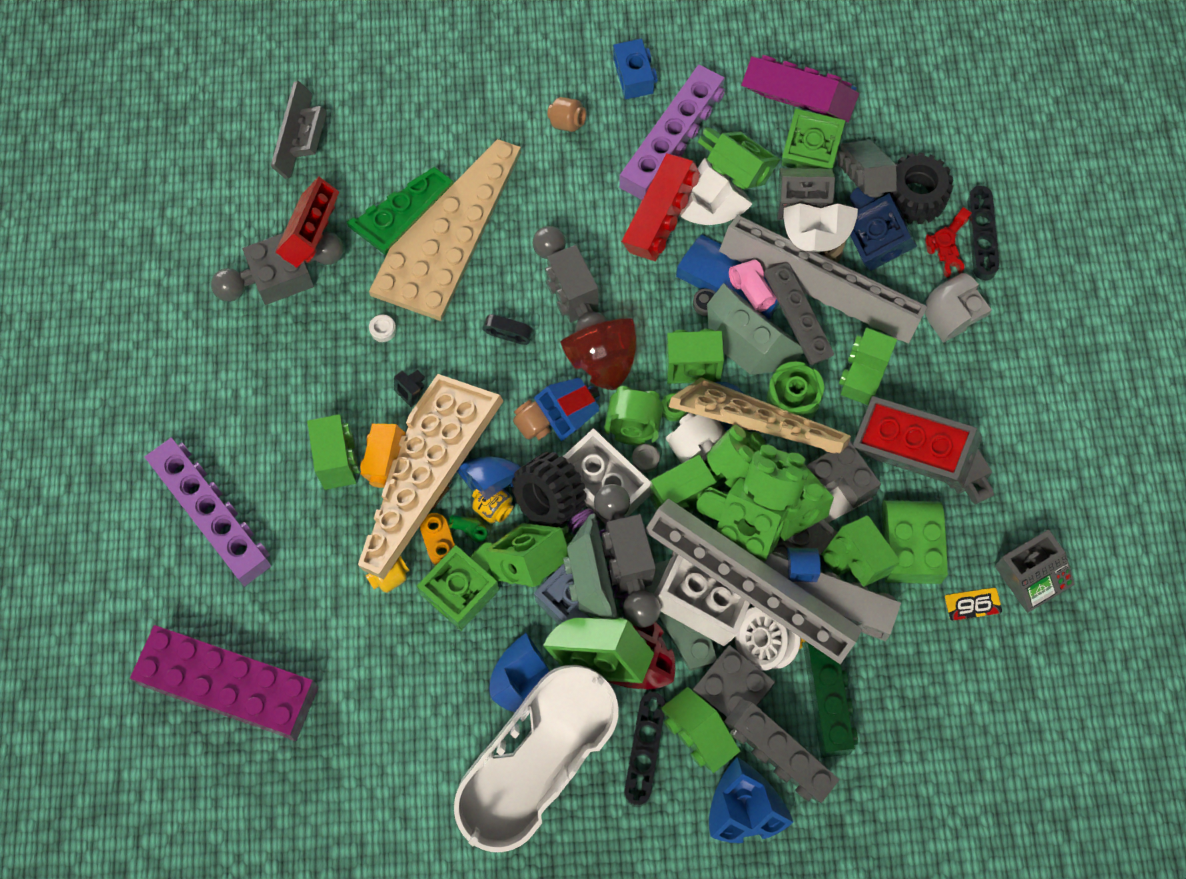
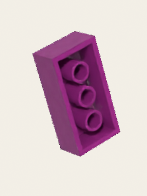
[741,55,859,123]

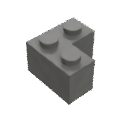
[806,441,881,508]

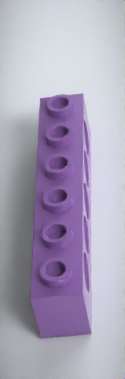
[619,64,725,200]
[144,437,271,587]

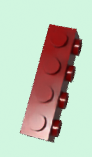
[621,153,700,262]
[275,176,339,268]

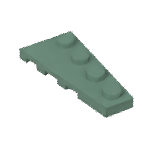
[645,560,717,671]

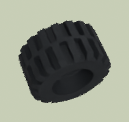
[884,153,954,224]
[512,452,586,527]

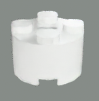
[666,413,726,463]

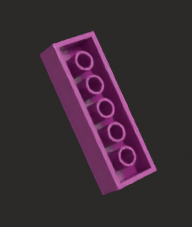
[130,625,319,741]

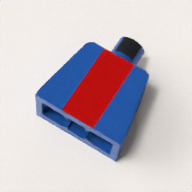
[534,378,600,441]

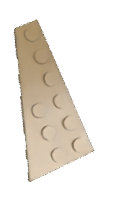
[669,377,851,453]

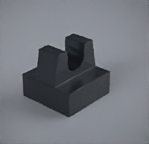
[394,370,425,407]

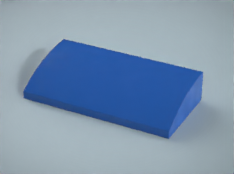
[676,234,779,319]

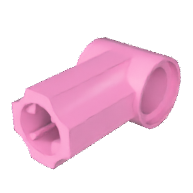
[729,259,777,312]

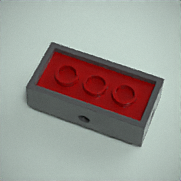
[853,396,982,488]

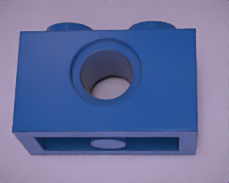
[613,39,657,100]

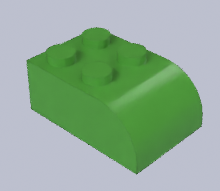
[882,500,948,584]
[544,617,654,683]

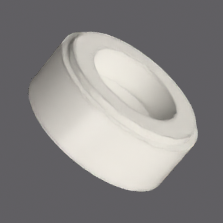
[369,315,396,342]

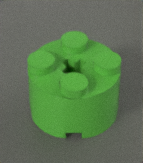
[766,361,824,419]
[604,386,663,446]
[707,425,765,488]
[743,445,809,510]

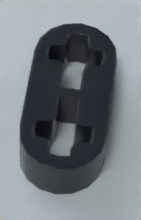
[482,314,534,345]

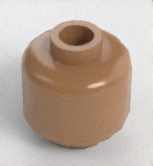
[547,97,586,132]
[513,399,551,440]

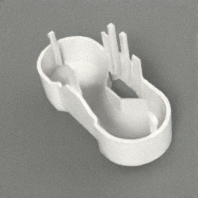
[454,665,618,852]

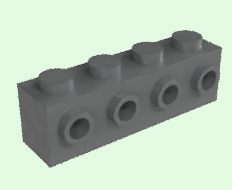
[837,140,897,197]
[724,699,840,803]

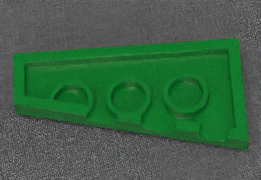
[347,167,454,256]

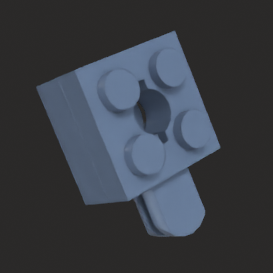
[534,564,615,625]

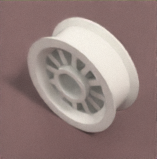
[735,607,801,670]

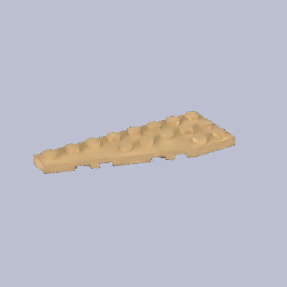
[369,139,521,321]
[358,374,503,580]

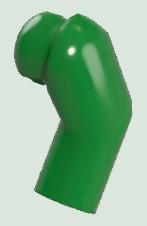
[448,515,488,542]

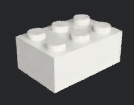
[563,428,650,524]
[654,553,750,646]

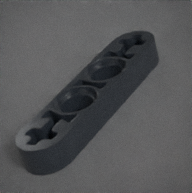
[967,185,999,281]
[624,692,665,807]

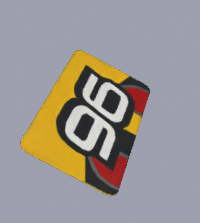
[945,588,1002,621]

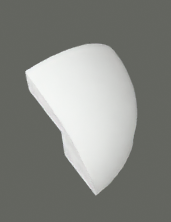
[680,158,752,225]
[784,203,858,252]

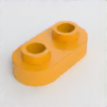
[420,513,455,566]

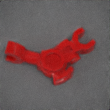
[925,207,972,278]

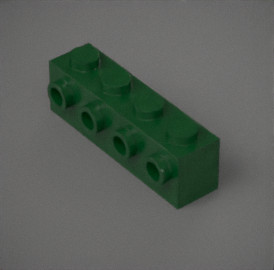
[803,641,858,758]

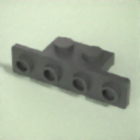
[271,81,327,179]
[764,263,834,365]

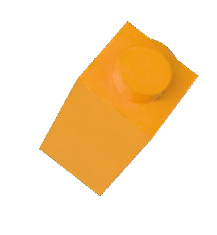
[360,423,406,488]

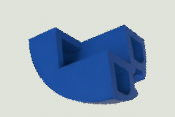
[456,456,521,501]
[489,633,550,714]
[709,757,794,843]

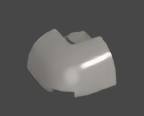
[925,273,992,343]

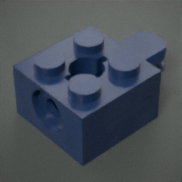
[850,187,917,271]

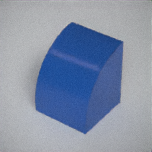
[788,548,820,582]

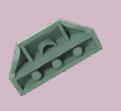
[707,283,804,375]
[563,514,618,619]

